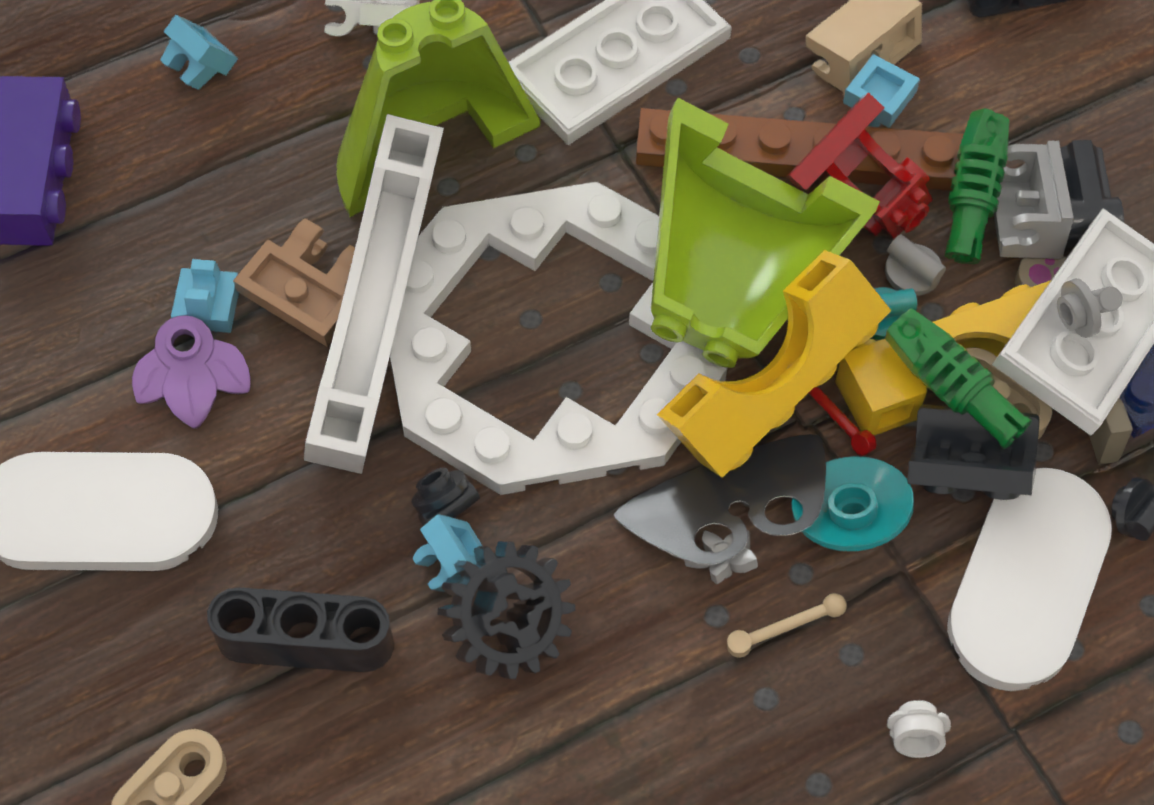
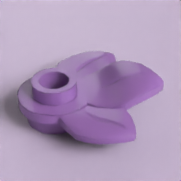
[132,315,251,429]

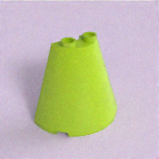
[337,0,540,217]
[650,98,880,368]

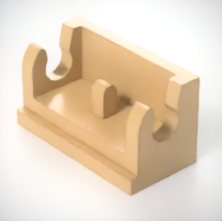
[806,0,922,96]

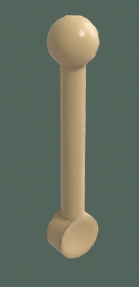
[727,593,847,658]

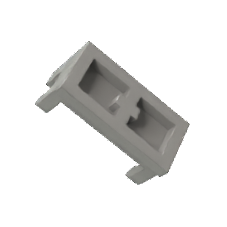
[994,141,1074,259]

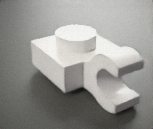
[325,0,420,36]

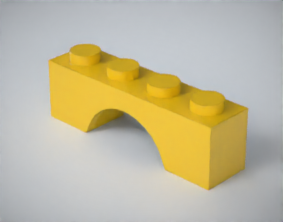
[657,250,892,478]
[835,280,1051,435]

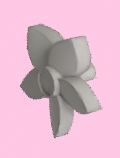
[684,530,758,584]

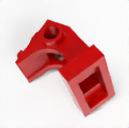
[786,92,933,240]

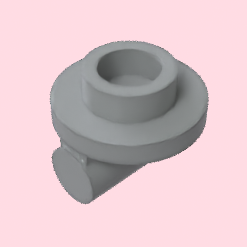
[885,234,946,296]
[1057,278,1123,338]

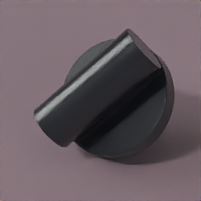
[411,468,480,526]
[1111,477,1154,541]

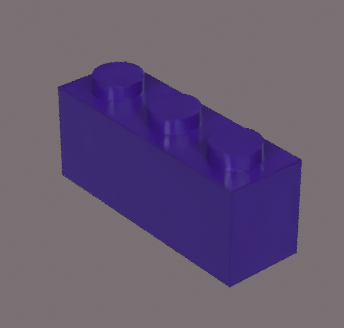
[0,76,81,245]

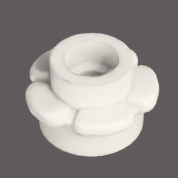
[887,701,951,758]

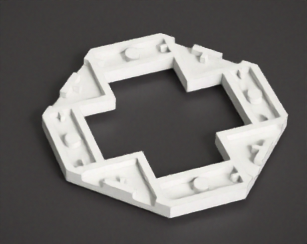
[390,182,727,495]

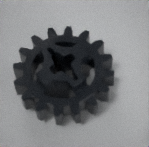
[438,541,575,679]

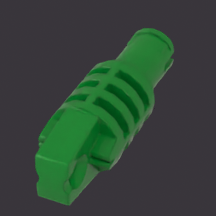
[944,108,1010,264]
[885,308,1032,449]

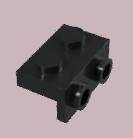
[908,404,1040,500]

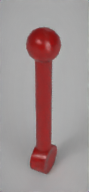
[809,387,877,456]

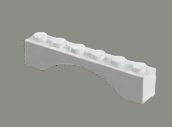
[304,114,444,474]

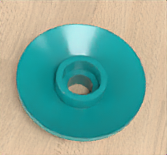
[792,456,914,551]

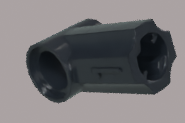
[1060,140,1124,248]

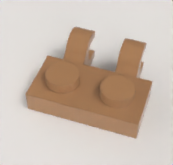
[233,218,355,347]

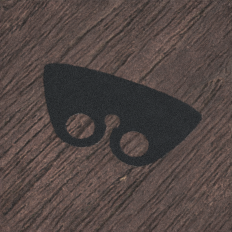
[614,434,826,565]

